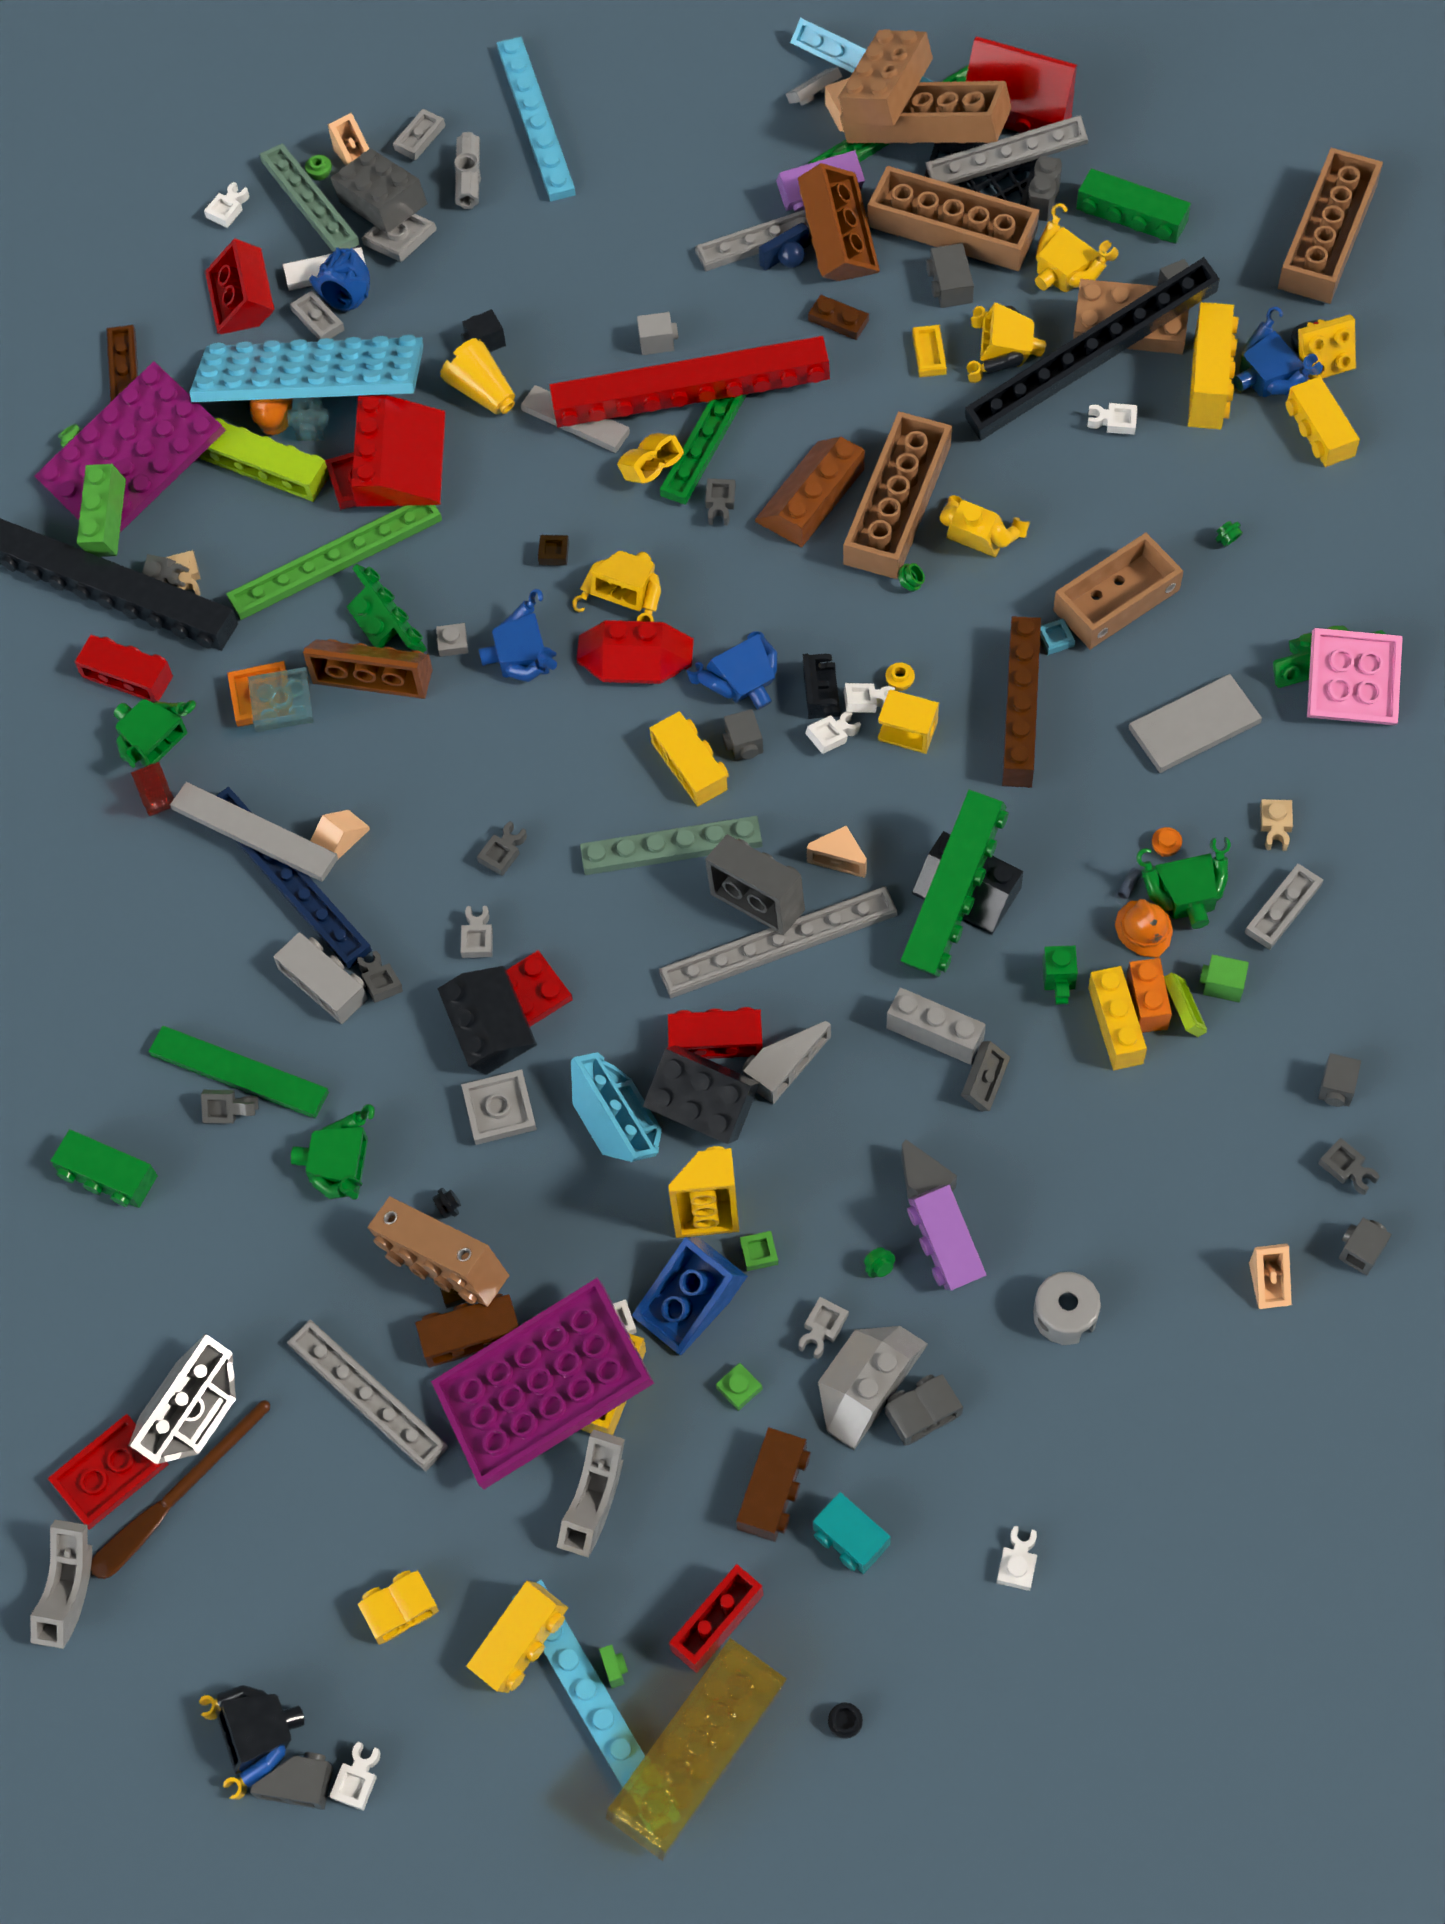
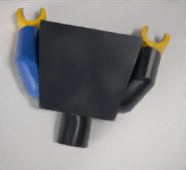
[199,1685,304,1800]

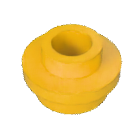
[885,662,915,691]

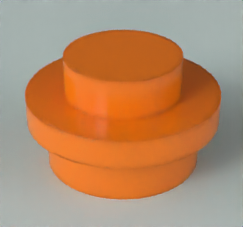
[1152,827,1182,857]

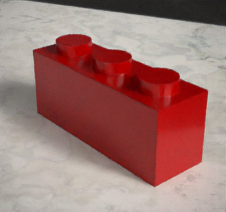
[75,635,173,703]
[668,1007,763,1059]
[669,1564,764,1673]

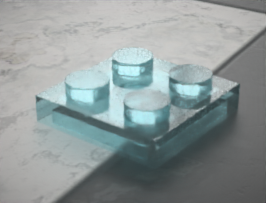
[248,667,314,732]

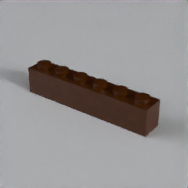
[1002,616,1041,788]

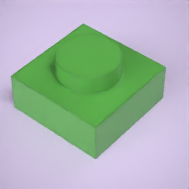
[740,1231,778,1272]
[716,1363,762,1411]
[599,1644,628,1689]

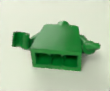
[114,699,196,770]
[1136,837,1231,929]
[291,1104,375,1200]

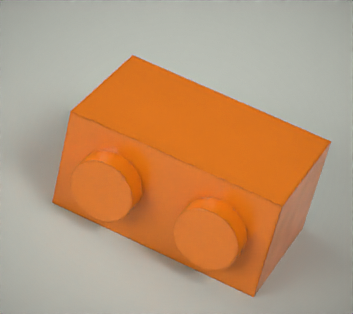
[1126,958,1172,1033]

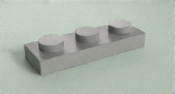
[1245,863,1323,950]

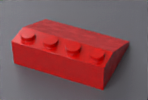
[966,36,1077,133]
[351,395,446,507]

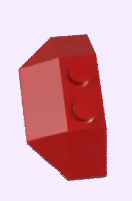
[577,620,694,684]

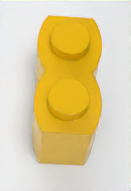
[617,433,684,483]
[358,1570,439,1645]

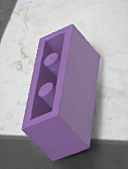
[776,150,865,212]
[907,1185,986,1290]

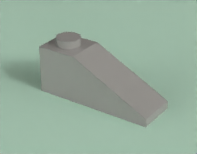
[743,1021,831,1104]

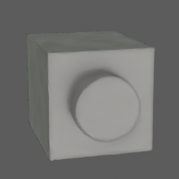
[637,312,678,355]

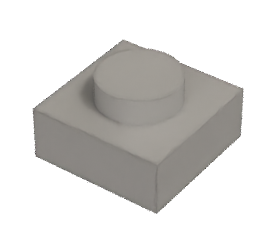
[436,623,468,657]

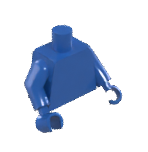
[1233,307,1323,397]
[478,589,557,682]
[687,631,777,710]

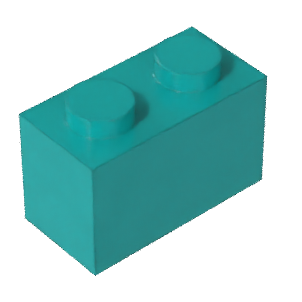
[813,1492,891,1575]

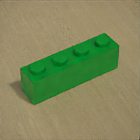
[1076,168,1191,244]

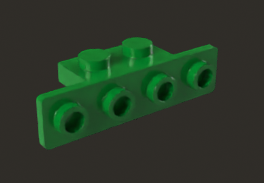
[347,564,427,653]
[1273,625,1386,688]

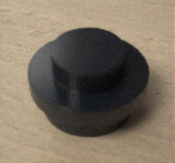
[433,1188,461,1219]
[828,1703,863,1739]

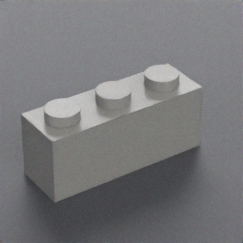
[273,932,368,1024]
[887,987,986,1065]

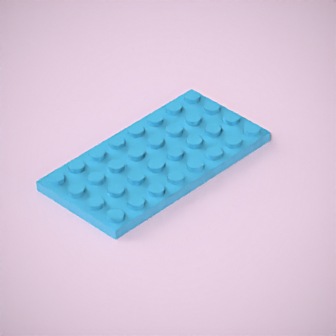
[190,335,424,402]

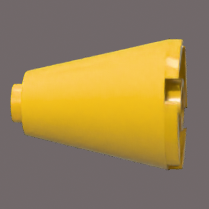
[440,338,515,415]

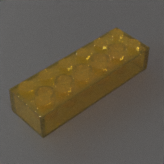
[605,1638,787,1861]

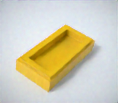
[912,325,947,377]

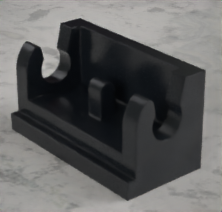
[803,653,840,719]

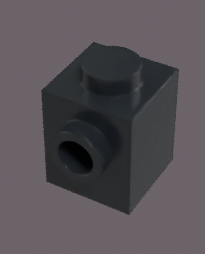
[461,309,506,352]

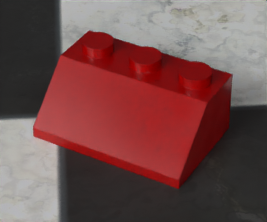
[205,238,274,334]

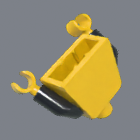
[967,302,1046,383]

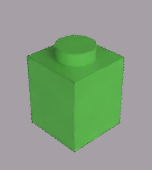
[1199,954,1249,1003]

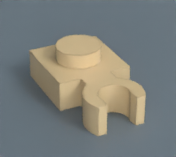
[165,550,201,596]
[1260,799,1293,851]

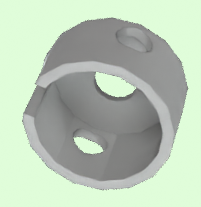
[1033,1271,1101,1345]

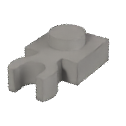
[461,906,493,958]
[799,1297,849,1359]

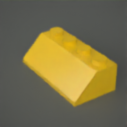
[668,1146,740,1238]

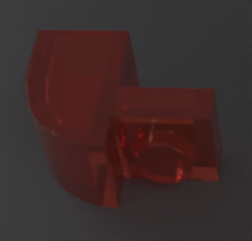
[131,761,174,817]

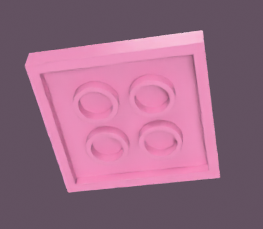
[1307,628,1402,725]

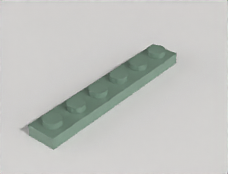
[260,143,359,252]
[580,816,762,875]

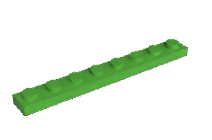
[226,505,442,620]

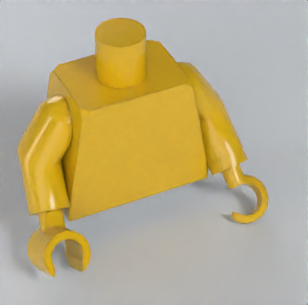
[1035,203,1118,292]
[940,495,1030,558]
[572,551,661,622]

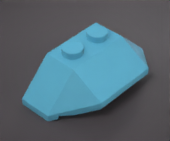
[571,1052,662,1162]

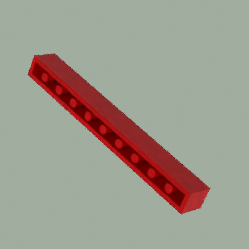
[549,336,830,428]

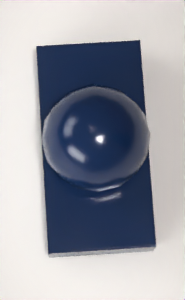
[759,222,809,271]

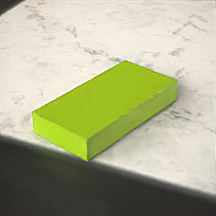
[1164,972,1207,1037]

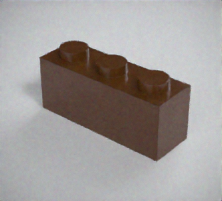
[415,1294,519,1368]
[736,1427,811,1542]

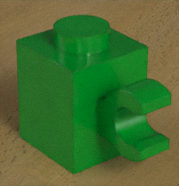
[1042,945,1078,1005]

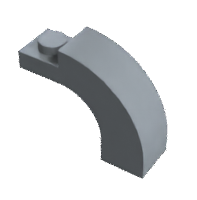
[557,1430,625,1558]
[30,1520,93,1649]

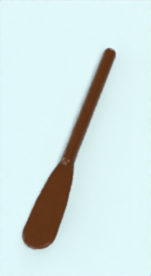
[91,1400,271,1579]

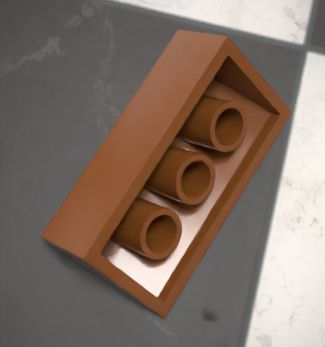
[797,163,880,281]
[755,437,865,547]
[303,639,433,699]

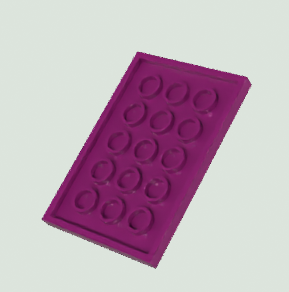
[34,361,226,532]
[431,1277,654,1490]

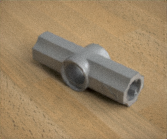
[454,132,481,209]

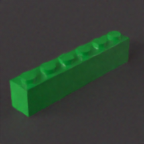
[901,789,1009,977]

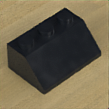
[912,831,1023,935]
[437,966,537,1075]

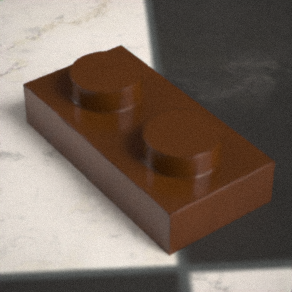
[808,295,869,340]

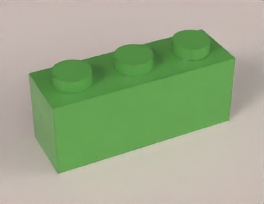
[77,464,126,557]

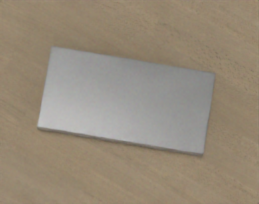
[1129,674,1262,773]

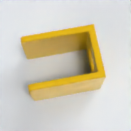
[878,690,939,754]

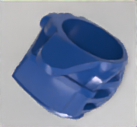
[309,247,370,311]

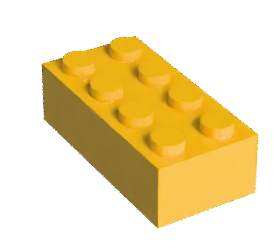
[1188,302,1238,429]

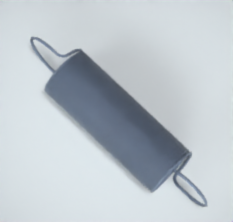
[1116,862,1143,905]

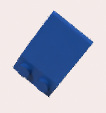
[632,1237,748,1355]

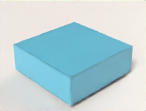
[1040,618,1075,655]

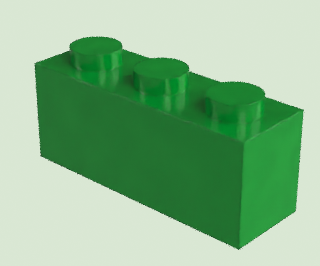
[50,1129,158,1208]

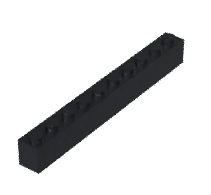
[965,257,1220,441]
[0,518,238,651]

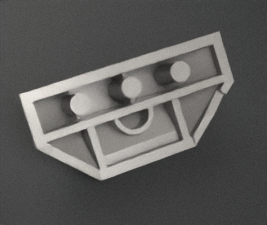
[818,1326,928,1450]
[129,1334,236,1464]

